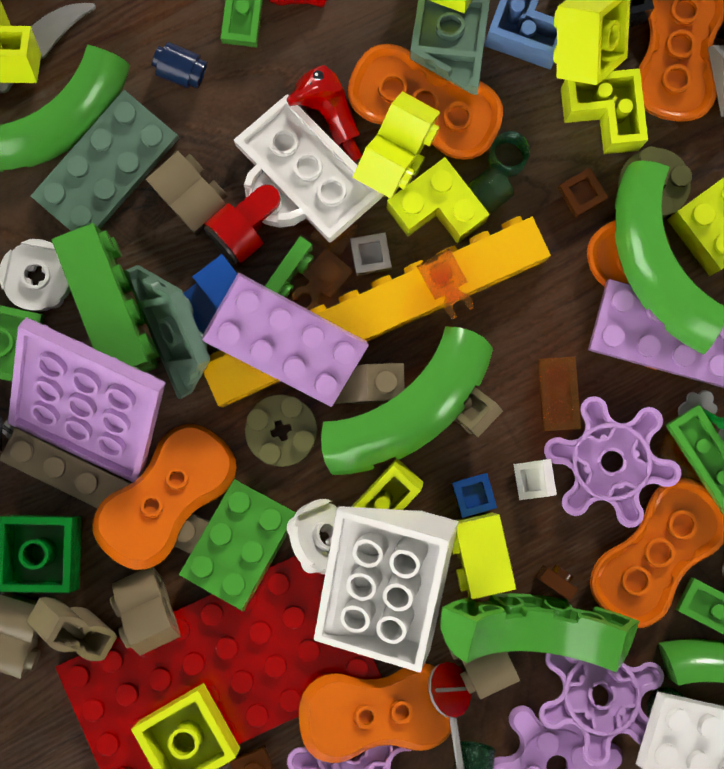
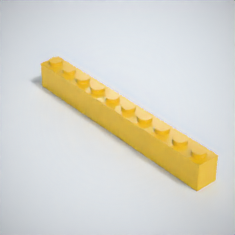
[203,216,551,408]

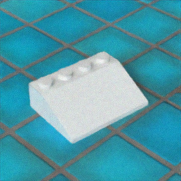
[314,506,459,673]

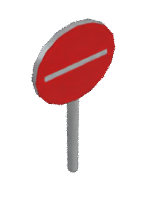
[428,662,471,769]

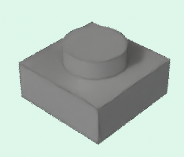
[350,232,392,276]

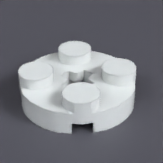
[0,239,71,312]
[287,499,338,574]

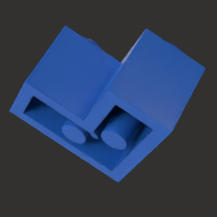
[183,254,237,334]

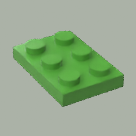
[179,479,296,612]

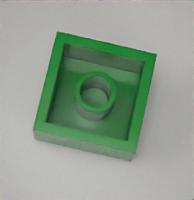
[0,515,82,593]

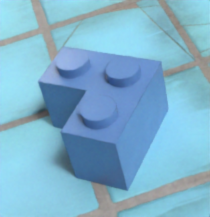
[484,0,557,70]

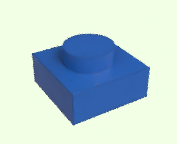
[452,473,497,518]

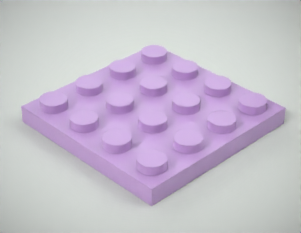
[8,317,165,482]

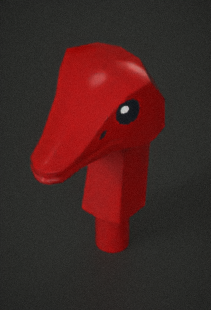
[286,65,362,163]

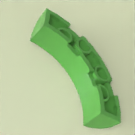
[0,44,130,172]
[615,160,724,355]
[321,326,493,475]
[441,593,639,672]
[658,638,724,686]

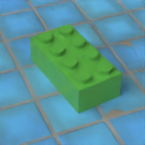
[51,223,160,373]

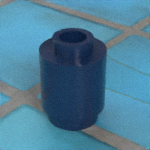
[152,42,208,89]

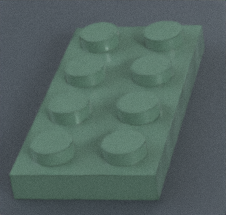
[31,90,180,231]

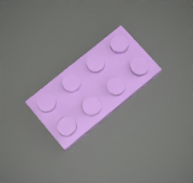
[202,273,369,407]
[588,279,724,388]

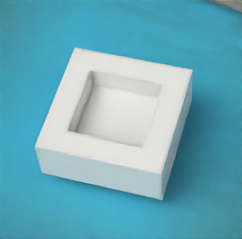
[513,459,557,500]

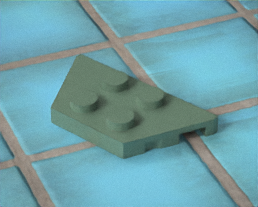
[410,0,490,95]
[124,265,210,399]

